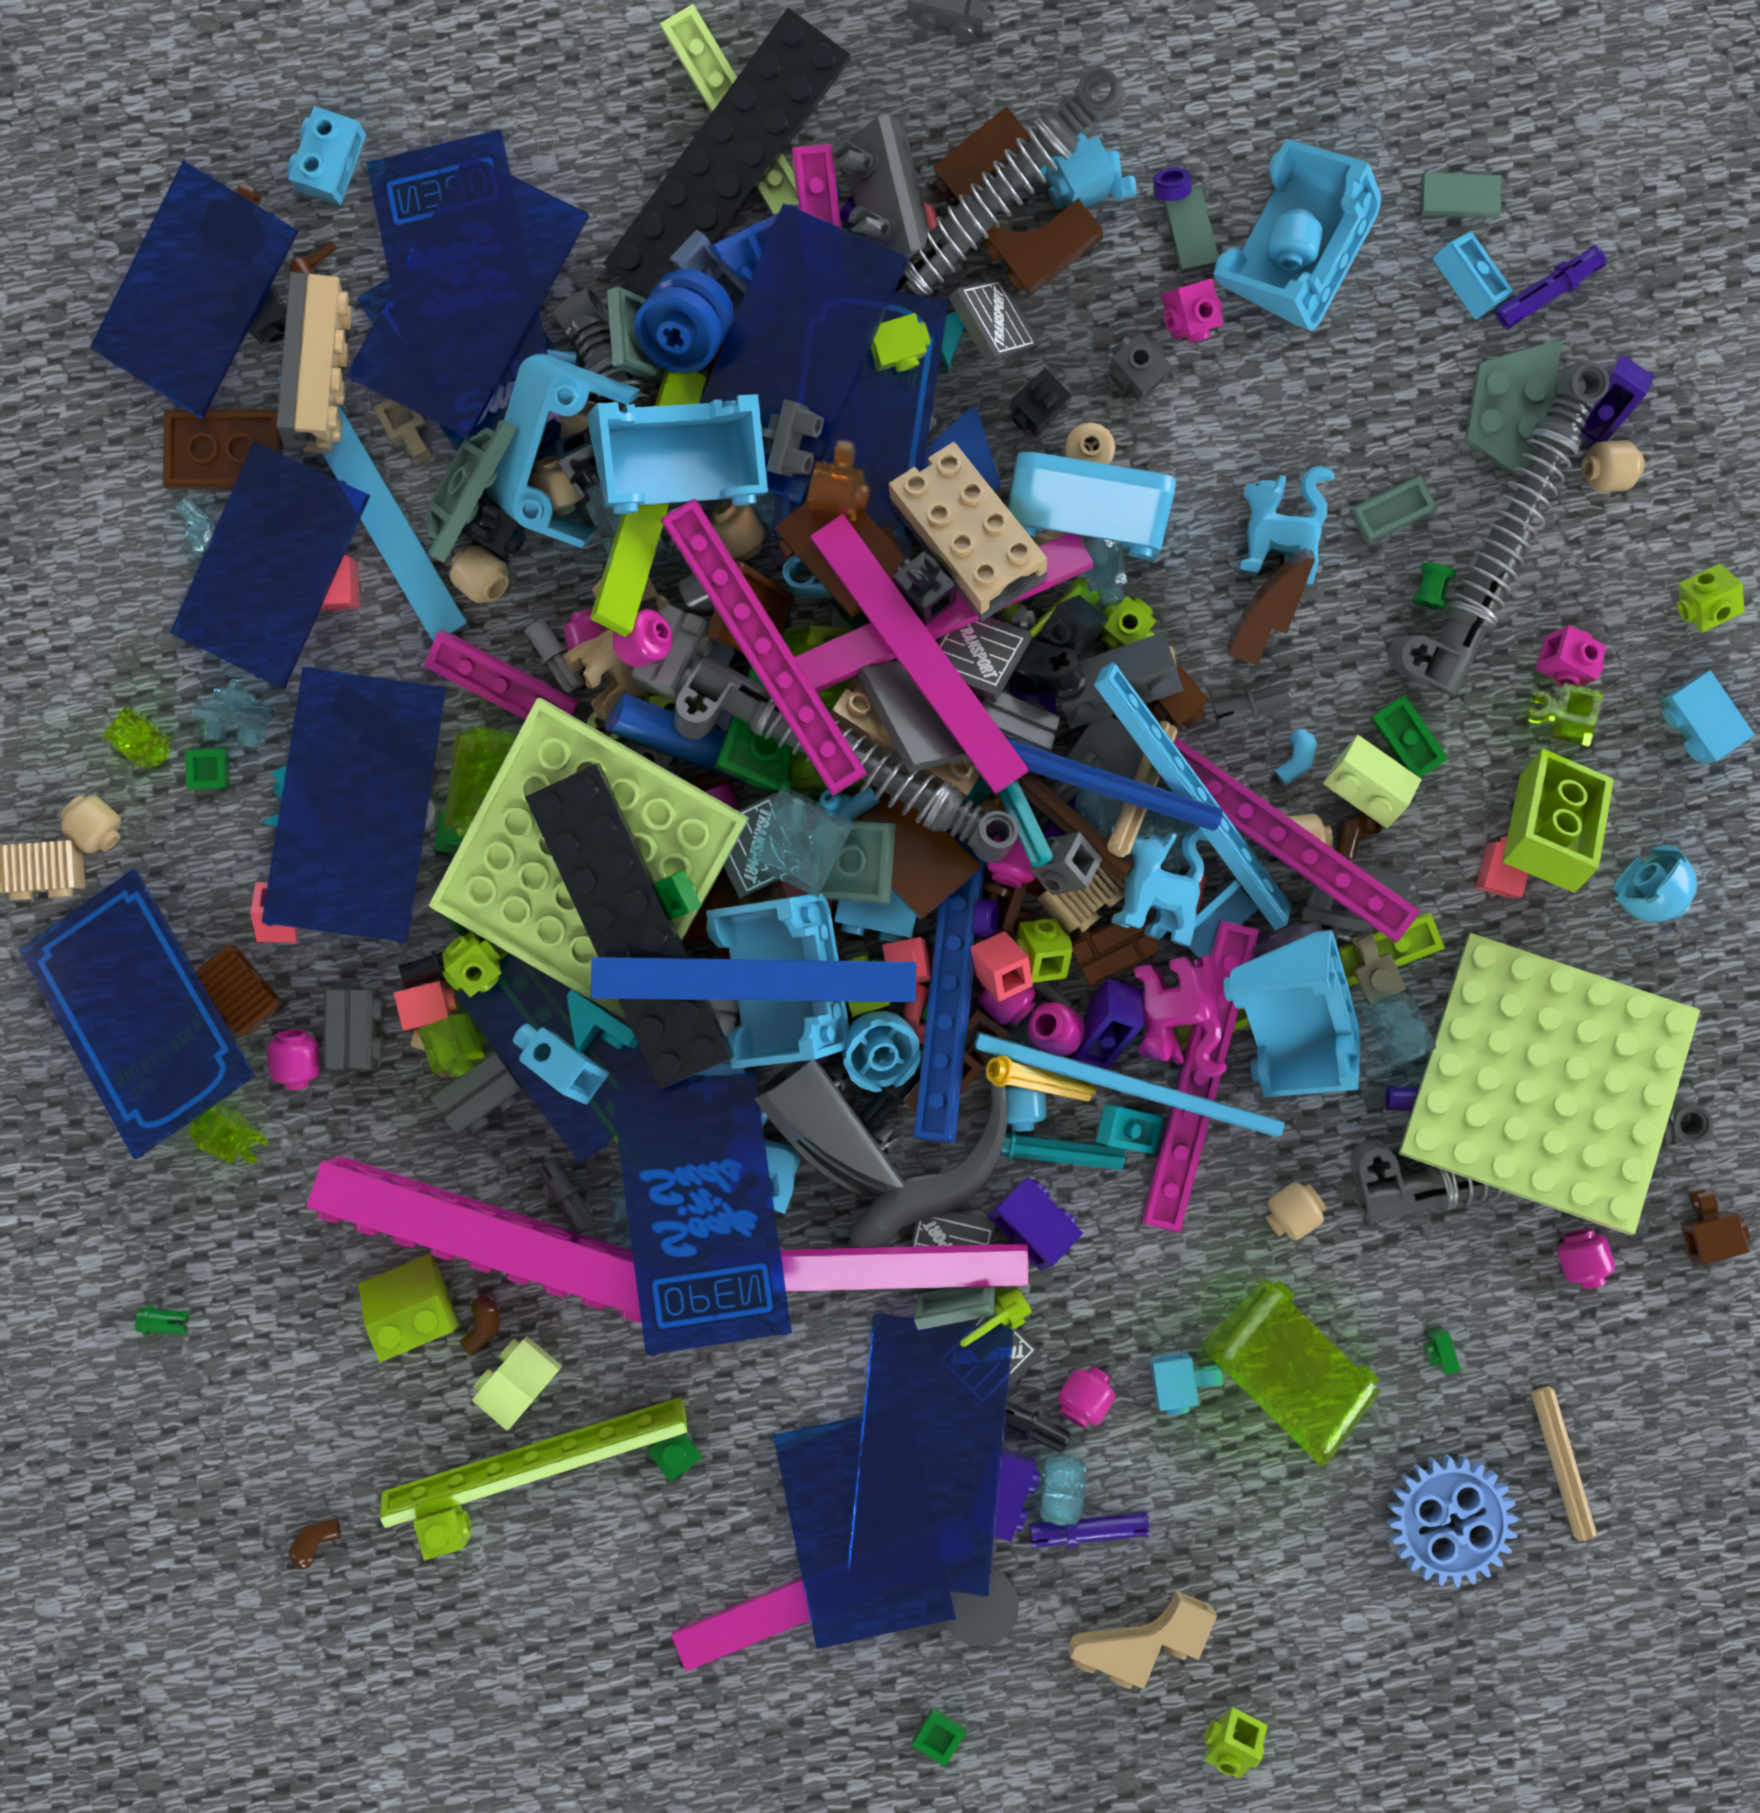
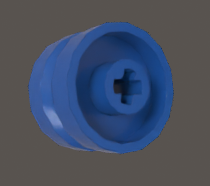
[634,268,734,374]

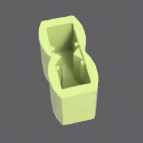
[472,1336,562,1431]

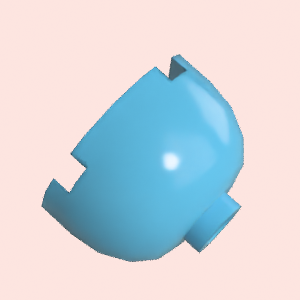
[1614,845,1698,923]
[841,1011,921,1092]

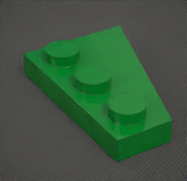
[713,664,790,798]

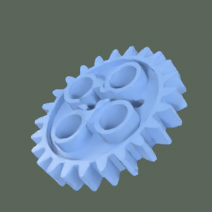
[1386,1454,1518,1587]

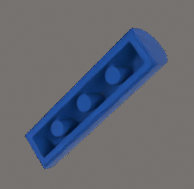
[605,693,750,785]

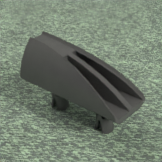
[831,114,928,283]
[754,1059,904,1197]

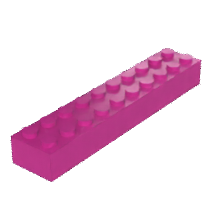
[306,1155,694,1335]

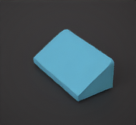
[1433,231,1515,320]

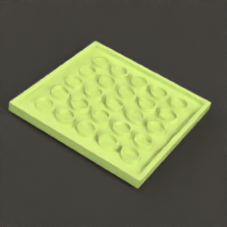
[429,698,749,1020]
[1398,933,1700,1235]

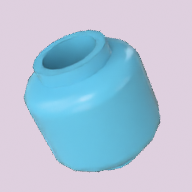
[1268,209,1323,272]
[1006,1085,1047,1131]

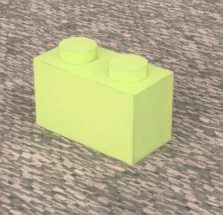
[1323,734,1422,829]

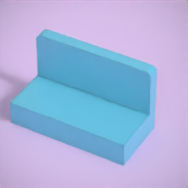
[1186,879,1259,959]

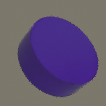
[1153,168,1192,201]
[973,898,999,939]

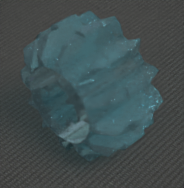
[1040,1455,1086,1526]

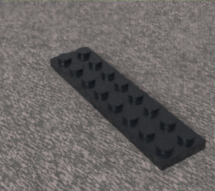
[603,7,852,298]
[525,763,734,1090]

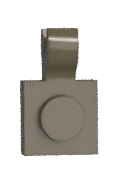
[373,389,433,464]
[1351,932,1406,1005]

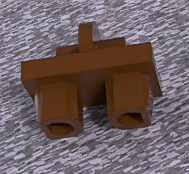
[982,877,1044,932]

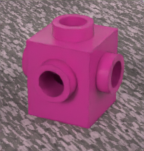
[1161,278,1224,343]
[1535,625,1607,690]

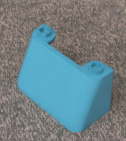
[1213,139,1381,331]
[587,394,768,514]
[706,893,849,1069]
[1224,930,1360,1098]

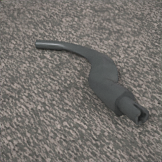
[845,1057,1008,1248]

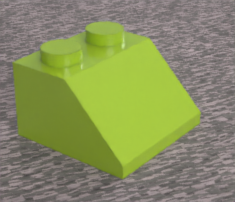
[358,1253,461,1363]

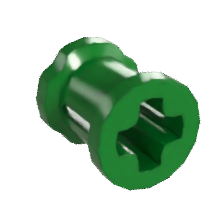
[1411,563,1456,611]

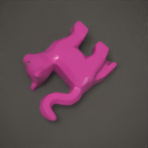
[1134,955,1227,1077]

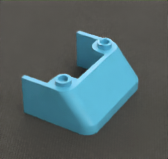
[486,354,640,548]
[1007,452,1176,562]

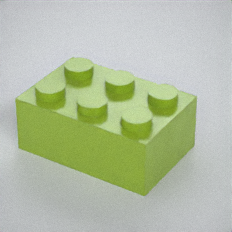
[1502,748,1614,893]

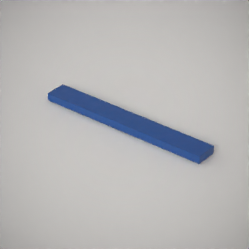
[913,829,989,1143]
[591,957,916,1002]

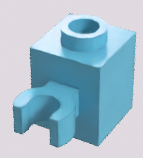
[1149,1352,1223,1415]

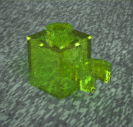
[1526,683,1604,746]
[101,706,174,769]
[418,1013,486,1078]
[188,1098,269,1164]

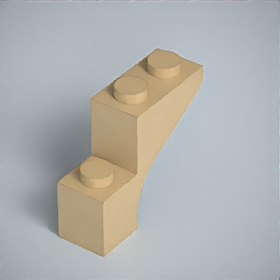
[1067,1590,1217,1689]

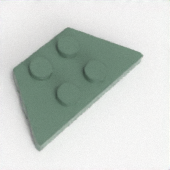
[1464,340,1562,480]
[427,420,517,563]

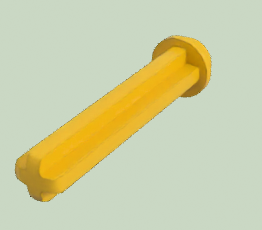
[986,1055,1096,1102]

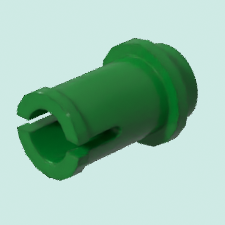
[135,1304,189,1337]

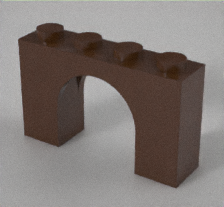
[933,106,1103,297]

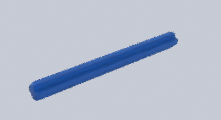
[1006,738,1223,831]

